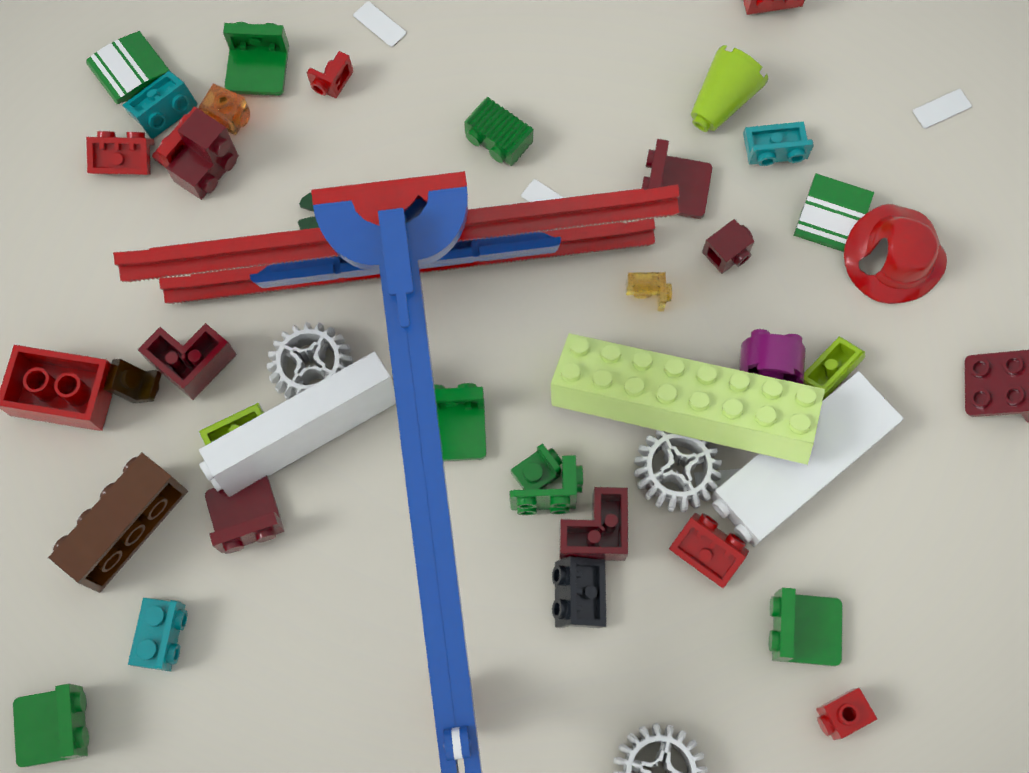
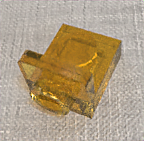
[626,272,672,311]

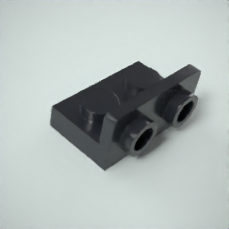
[552,557,606,628]

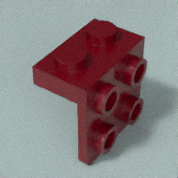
[641,139,712,219]
[965,350,1029,423]
[205,475,285,554]

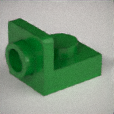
[511,443,562,490]

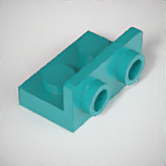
[122,71,198,139]
[128,598,188,672]

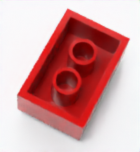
[0,345,113,431]

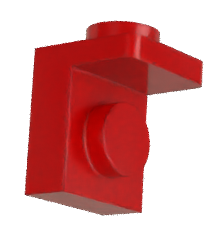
[306,51,354,98]

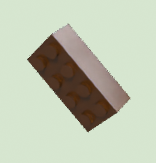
[48,452,188,593]

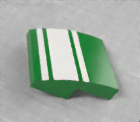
[86,31,170,104]
[793,173,874,252]

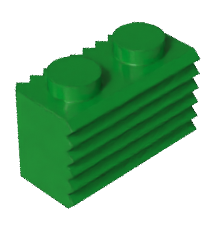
[464,97,534,166]

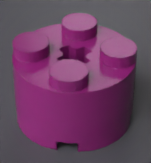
[739,329,806,384]

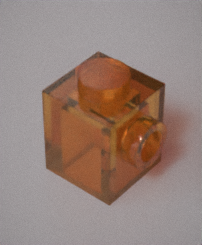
[199,83,250,135]

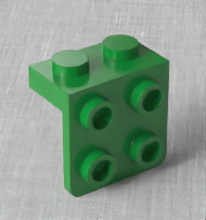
[223,22,289,96]
[434,383,486,461]
[509,455,583,515]
[768,587,842,666]
[13,684,89,767]

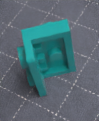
[743,121,814,166]

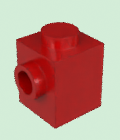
[816,687,877,740]

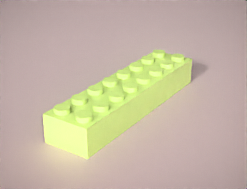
[551,333,825,465]

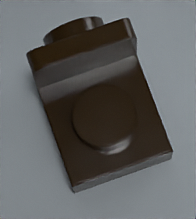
[104,359,162,403]

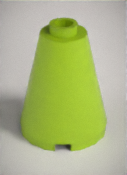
[691,45,768,132]

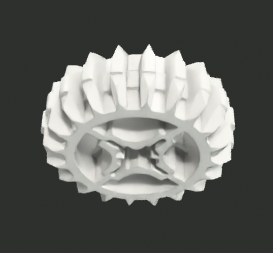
[267,322,353,400]
[634,430,722,512]
[613,723,708,773]

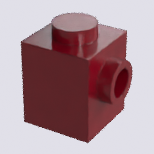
[702,219,754,274]

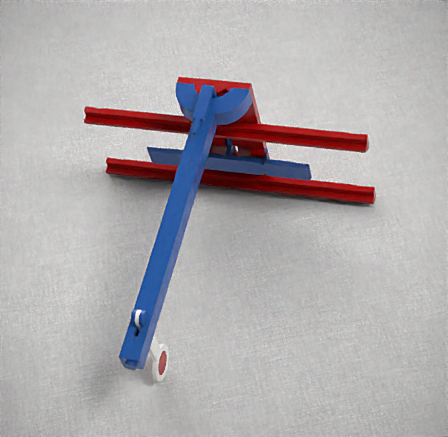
[113,171,680,773]

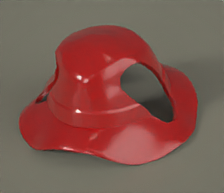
[844,204,947,304]

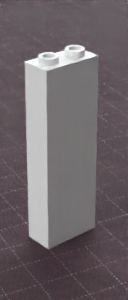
[199,351,396,497]
[711,371,904,547]

